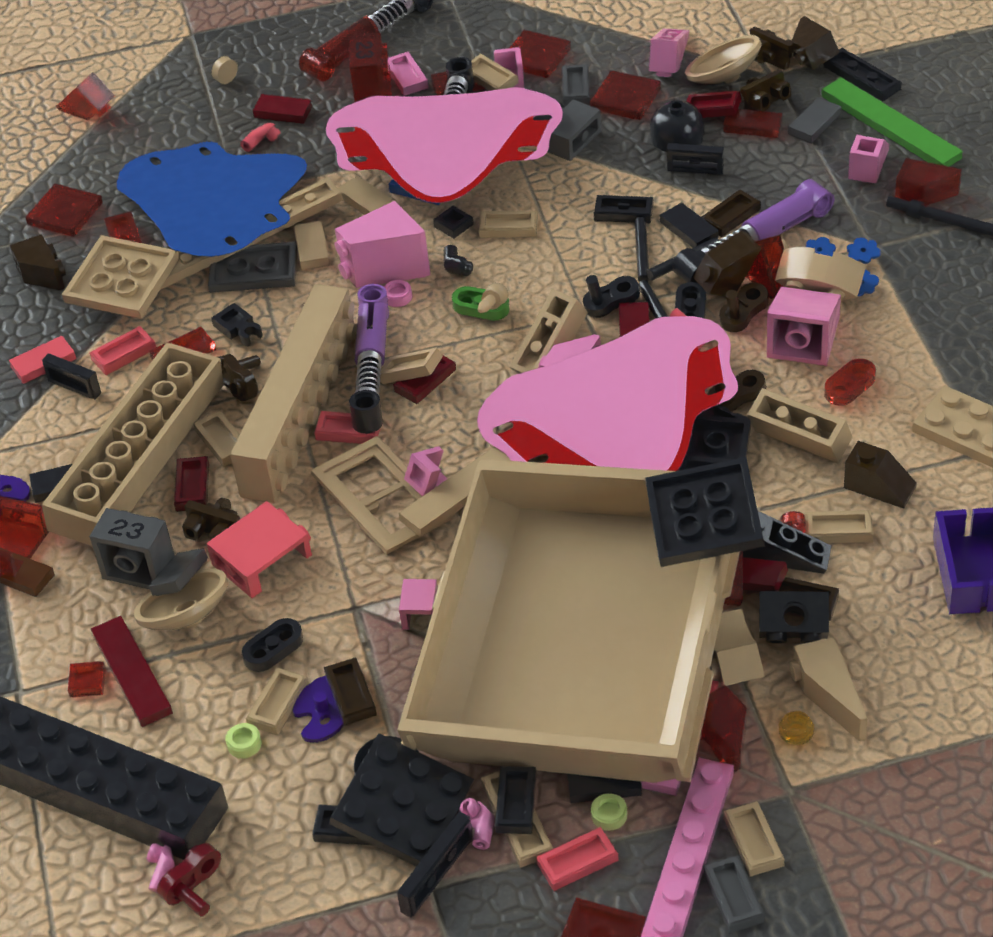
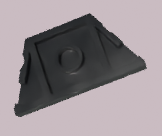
[679,404,751,471]

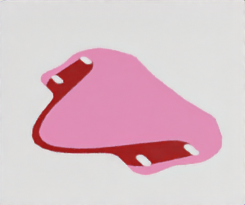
[326,87,563,203]
[477,316,738,471]

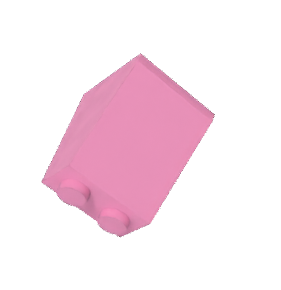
[335,201,431,288]
[767,287,841,366]

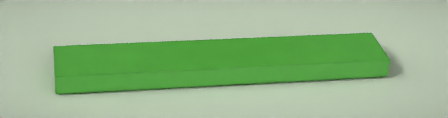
[821,77,963,171]

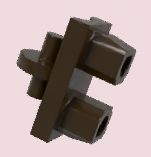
[750,27,795,70]
[740,69,792,115]
[182,497,240,541]

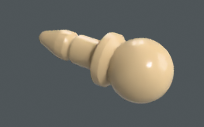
[477,283,508,313]

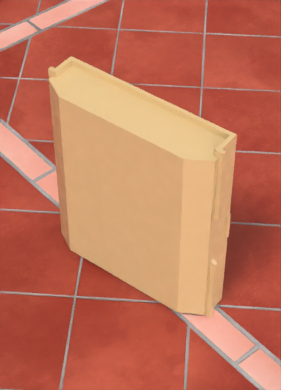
[397,459,740,783]

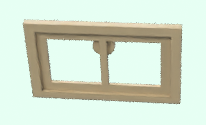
[311,436,455,555]

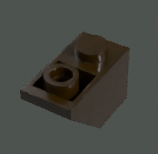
[9,234,66,290]

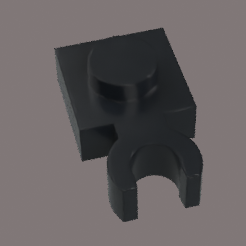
[211,303,263,347]

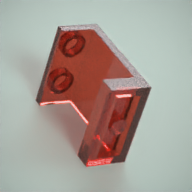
[0,496,49,577]

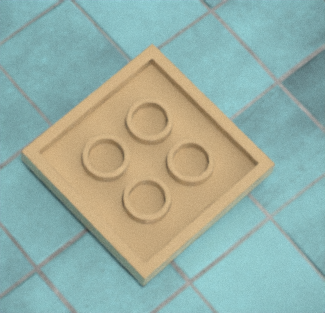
[62,235,180,319]

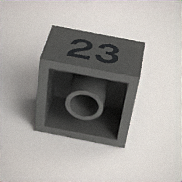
[89,508,175,589]

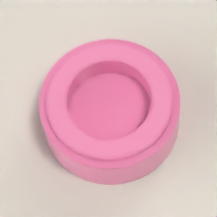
[384,280,412,307]

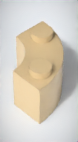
[775,247,866,302]
[710,608,764,686]

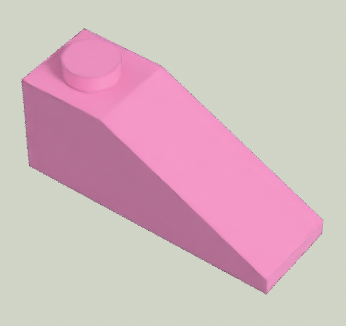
[649,28,689,77]

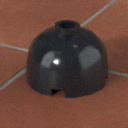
[650,100,704,152]

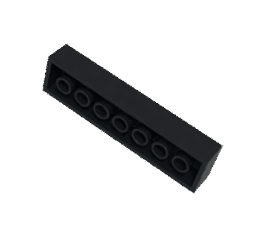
[0,696,229,860]

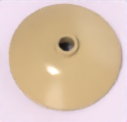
[685,35,761,84]
[134,569,229,630]

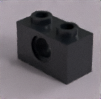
[759,591,829,644]

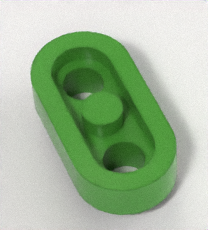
[452,286,510,321]

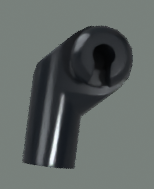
[444,245,474,276]

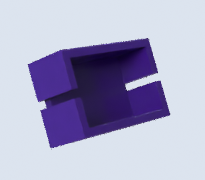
[933,507,993,614]

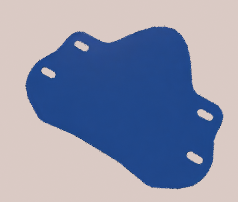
[116,142,307,257]

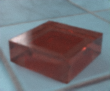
[68,661,106,698]

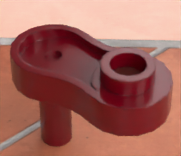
[157,843,221,917]

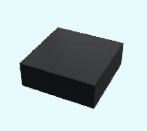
[433,205,474,239]

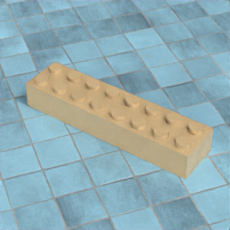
[230,284,357,503]
[42,342,224,546]

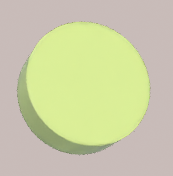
[225,723,262,758]
[591,793,627,831]

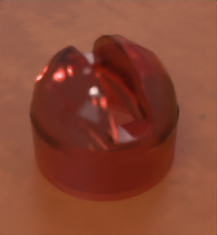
[779,511,806,533]

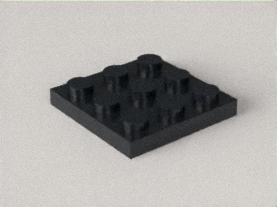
[645,457,765,567]
[330,733,474,867]

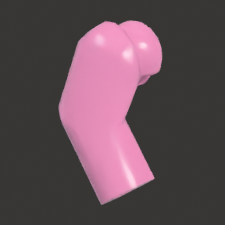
[460,798,495,850]
[147,843,175,893]

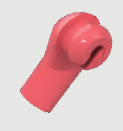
[240,122,280,152]

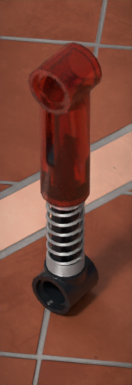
[299,0,434,82]

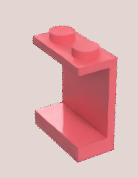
[206,501,312,598]

